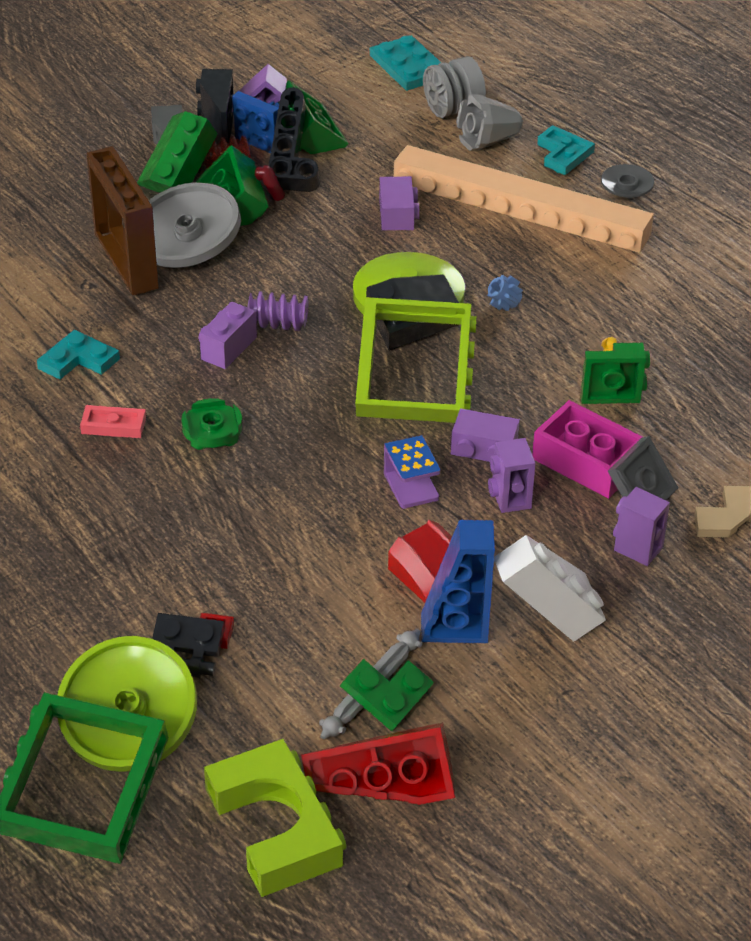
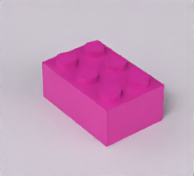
[532,400,642,499]

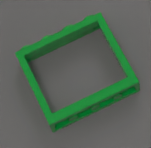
[0,692,169,864]

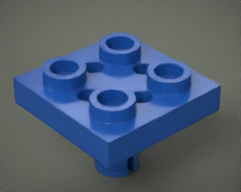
[232,91,279,153]

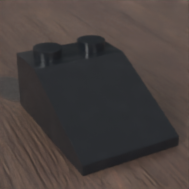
[196,69,234,154]
[366,274,459,351]

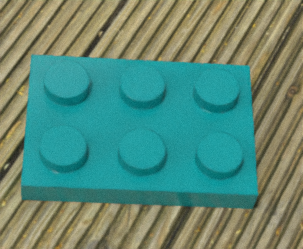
[370,35,441,91]

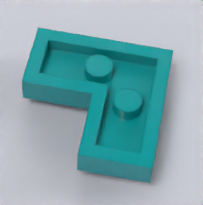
[537,125,595,175]
[37,330,120,380]

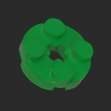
[181,398,242,450]

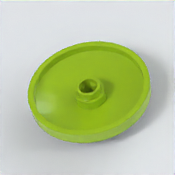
[353,252,465,315]
[57,636,197,772]

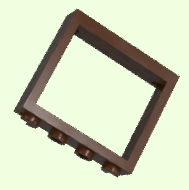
[87,146,159,296]

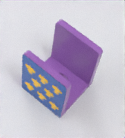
[384,435,440,509]

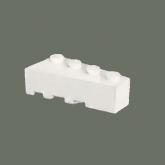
[494,535,606,642]

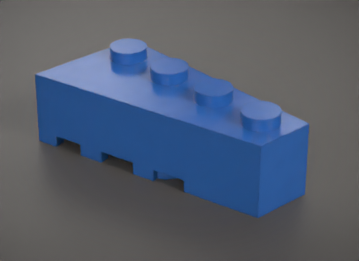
[421,520,495,643]

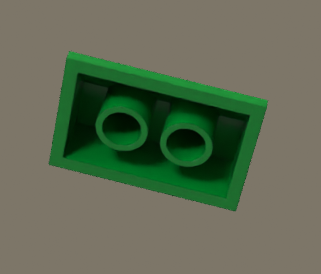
[278,80,349,155]
[137,111,218,193]
[196,145,268,226]

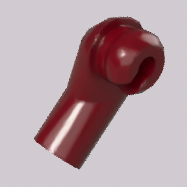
[255,165,285,201]

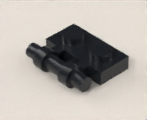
[152,613,225,678]

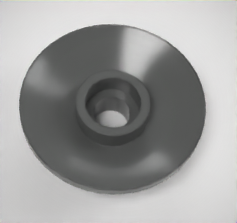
[601,164,654,198]

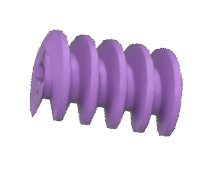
[248,291,309,331]

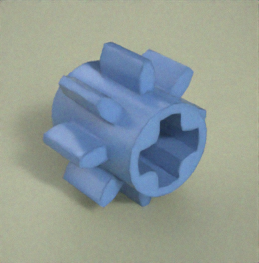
[487,275,523,311]

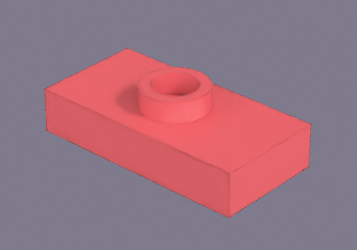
[80,405,146,438]

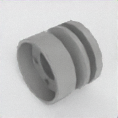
[423,56,486,118]

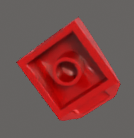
[388,520,452,603]

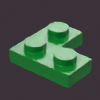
[340,659,434,732]

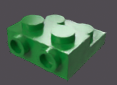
[580,342,650,404]

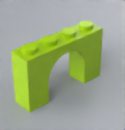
[204,739,347,897]

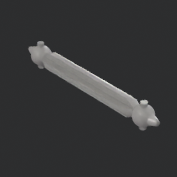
[319,629,422,740]

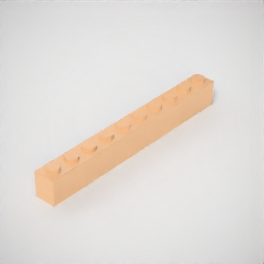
[394,145,654,253]

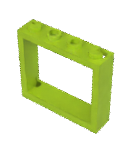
[355,297,477,423]

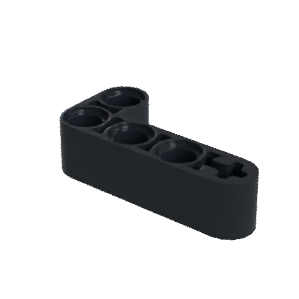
[269,87,321,192]

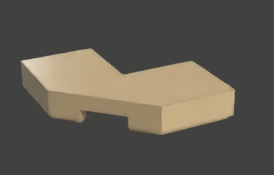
[694,486,751,538]

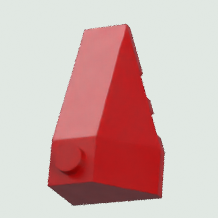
[301,722,456,805]

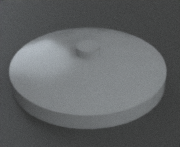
[149,183,241,268]

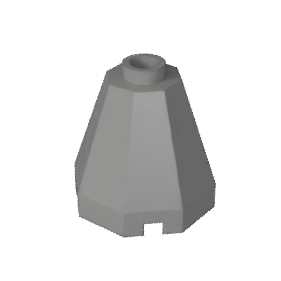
[456,94,523,151]

